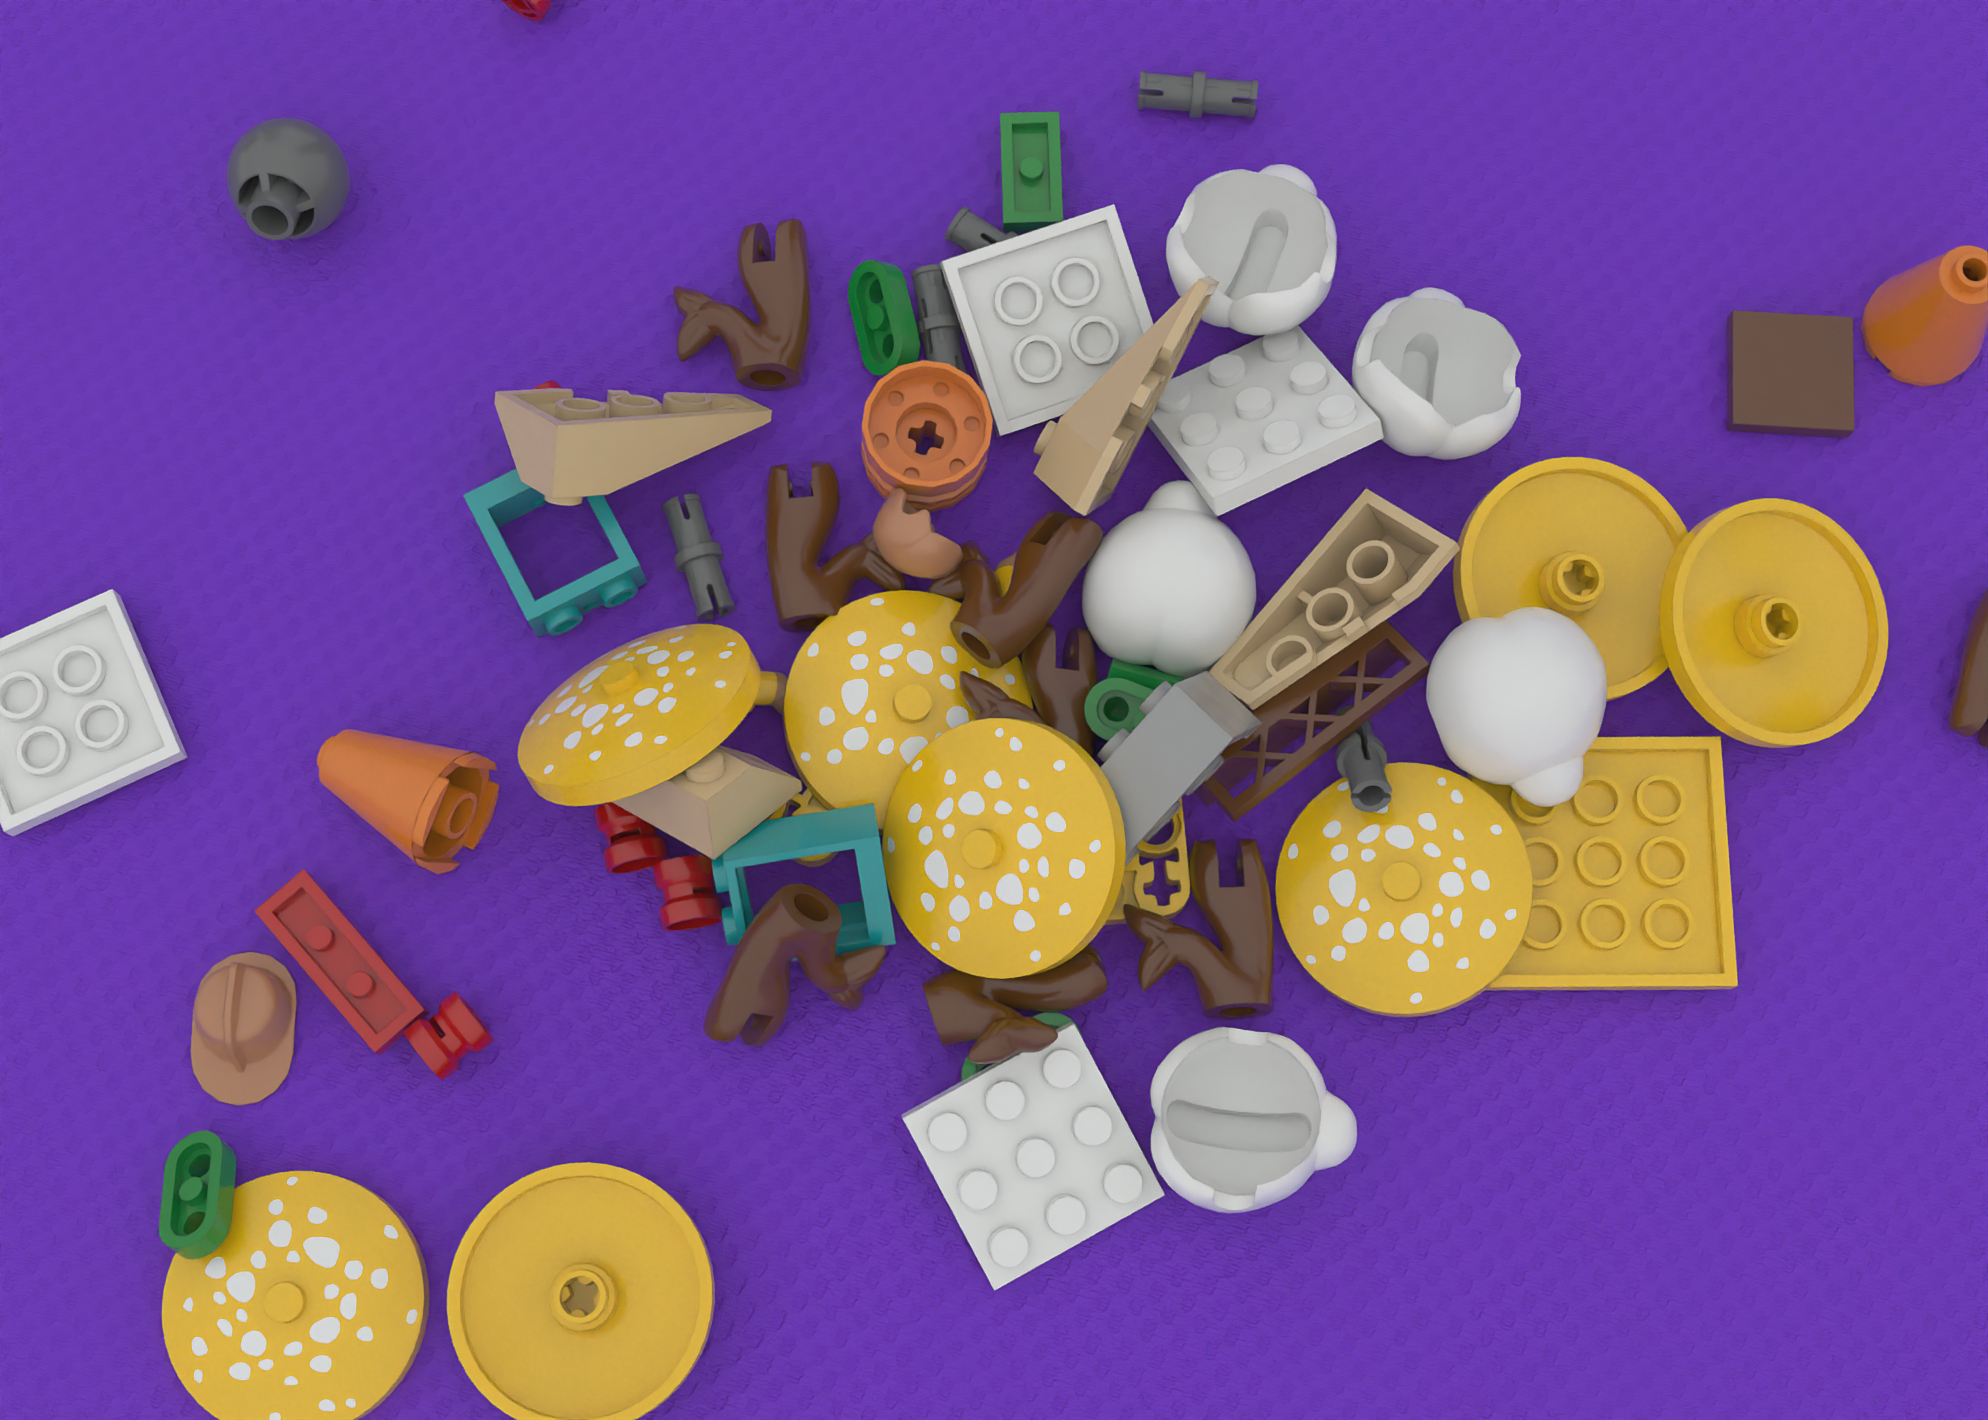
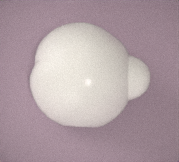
[1166,164,1337,335]
[1352,287,1521,460]
[1082,480,1256,678]
[1426,607,1607,807]
[1150,1027,1357,1214]

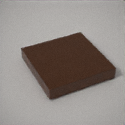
[1727,310,1855,438]

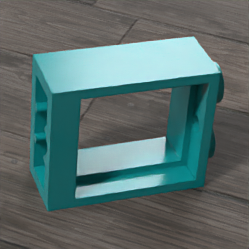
[463,468,647,637]
[711,803,896,961]

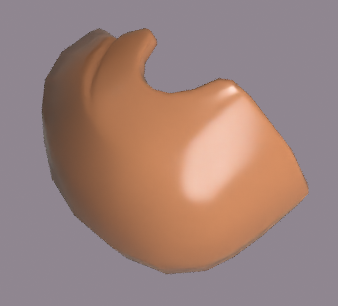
[873,488,963,579]

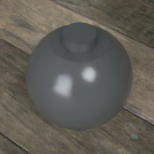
[226,117,350,240]

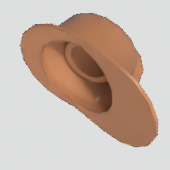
[190,952,297,1106]

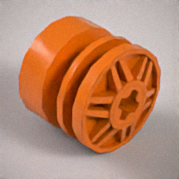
[861,360,993,513]

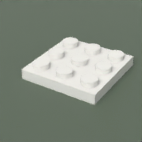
[940,204,1153,437]
[1148,325,1384,516]
[0,589,188,836]
[901,1021,1165,1291]

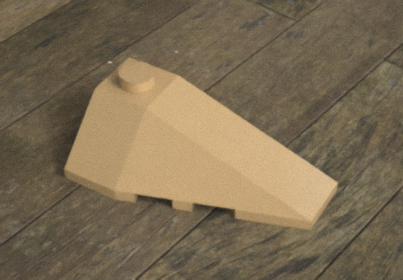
[1033,276,1219,516]
[494,388,772,506]
[1209,488,1460,710]
[612,745,802,860]

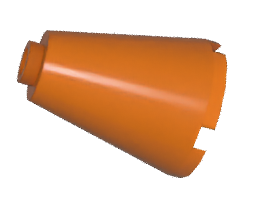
[1861,245,1988,387]
[317,729,499,874]

